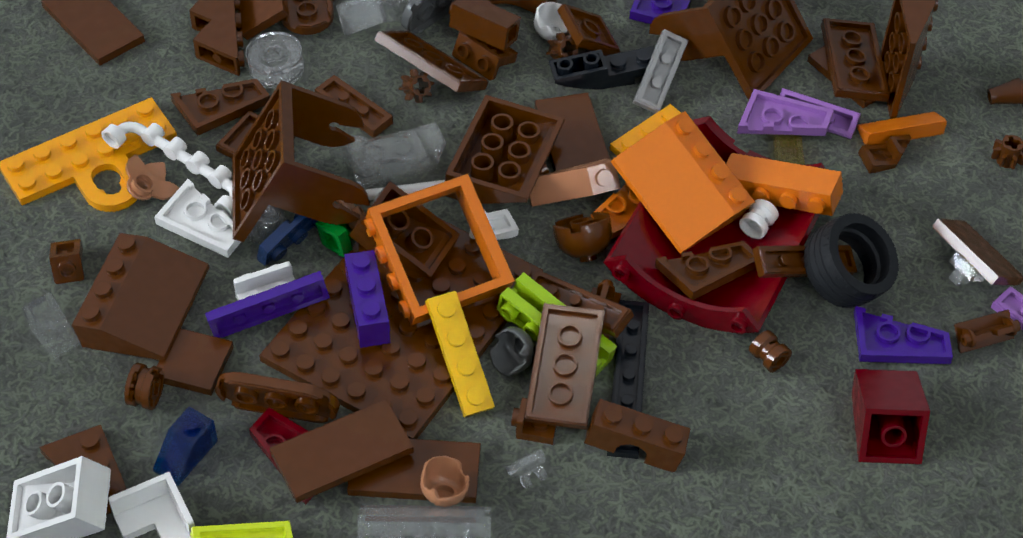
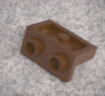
[452,32,518,81]

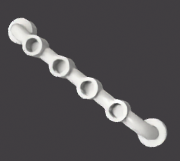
[101,121,233,220]

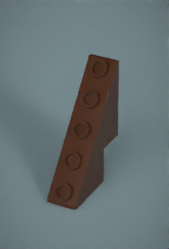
[189,0,245,76]

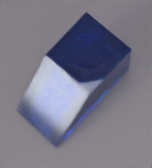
[153,407,218,486]

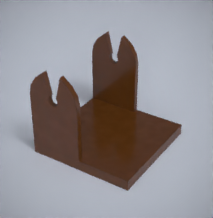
[649,0,813,99]
[232,80,370,242]

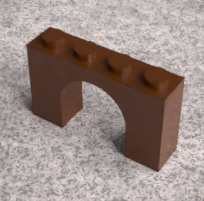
[449,0,557,51]

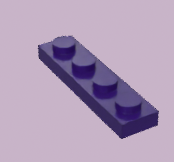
[205,271,330,338]

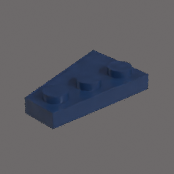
[257,214,318,266]

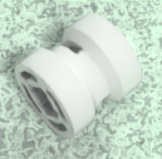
[739,199,779,239]

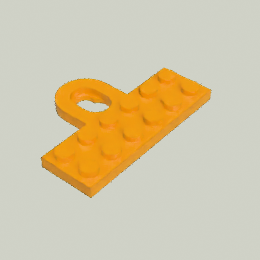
[0,97,177,212]

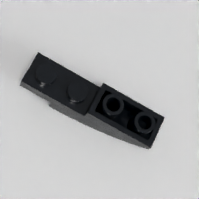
[549,46,655,89]

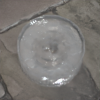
[245,31,304,88]

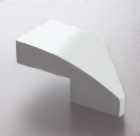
[469,209,519,240]

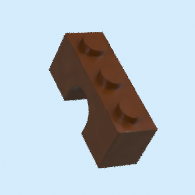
[584,399,690,472]

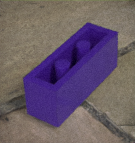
[344,250,390,348]

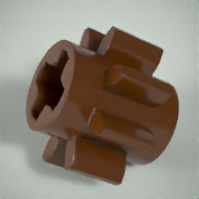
[546,33,579,59]
[398,69,434,103]
[991,135,1023,170]

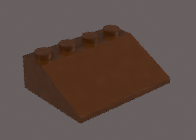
[881,0,938,119]
[445,95,565,204]
[72,233,210,361]

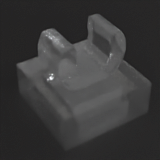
[949,253,985,286]
[505,449,547,489]

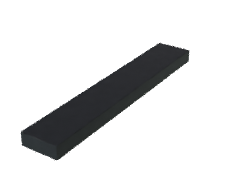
[607,300,649,459]

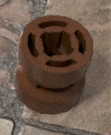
[749,330,792,373]

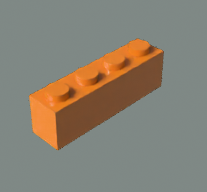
[726,153,843,216]

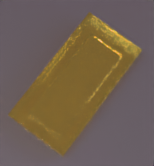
[772,135,805,165]

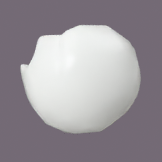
[534,2,570,41]

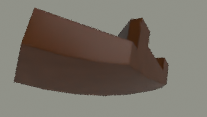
[858,135,912,173]

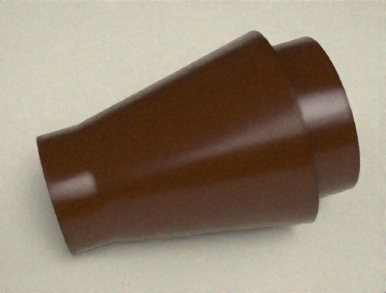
[987,78,1023,105]

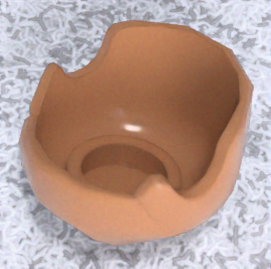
[420,456,469,507]

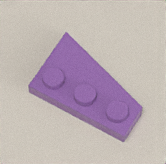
[737,89,834,136]

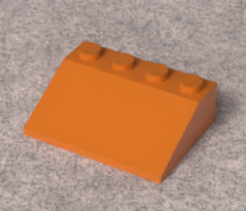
[611,111,755,254]

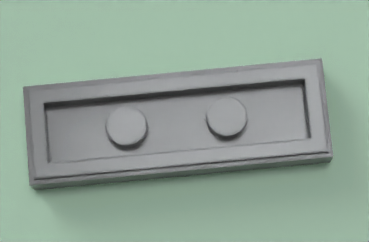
[633,29,689,113]

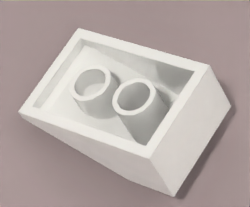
[6,456,111,538]

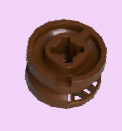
[124,363,164,410]

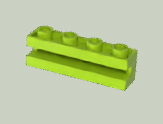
[496,272,617,377]

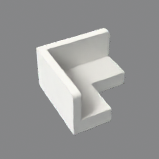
[108,472,195,538]

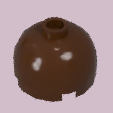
[553,212,612,262]

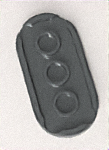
[401,0,454,34]

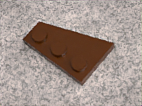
[171,78,270,136]
[655,241,756,300]
[39,425,127,515]

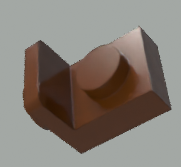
[49,239,85,284]
[511,397,557,445]

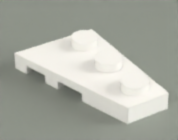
[154,179,241,258]

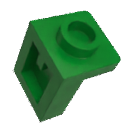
[316,221,353,258]

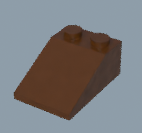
[348,181,460,279]

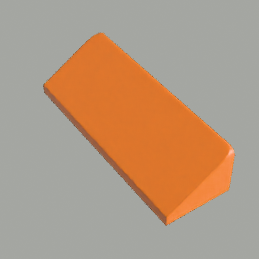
[857,112,947,145]

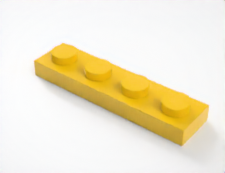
[425,291,495,418]

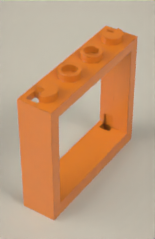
[364,174,515,326]

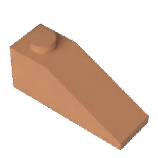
[529,159,621,207]

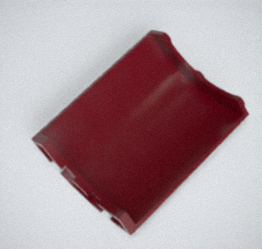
[603,116,826,334]

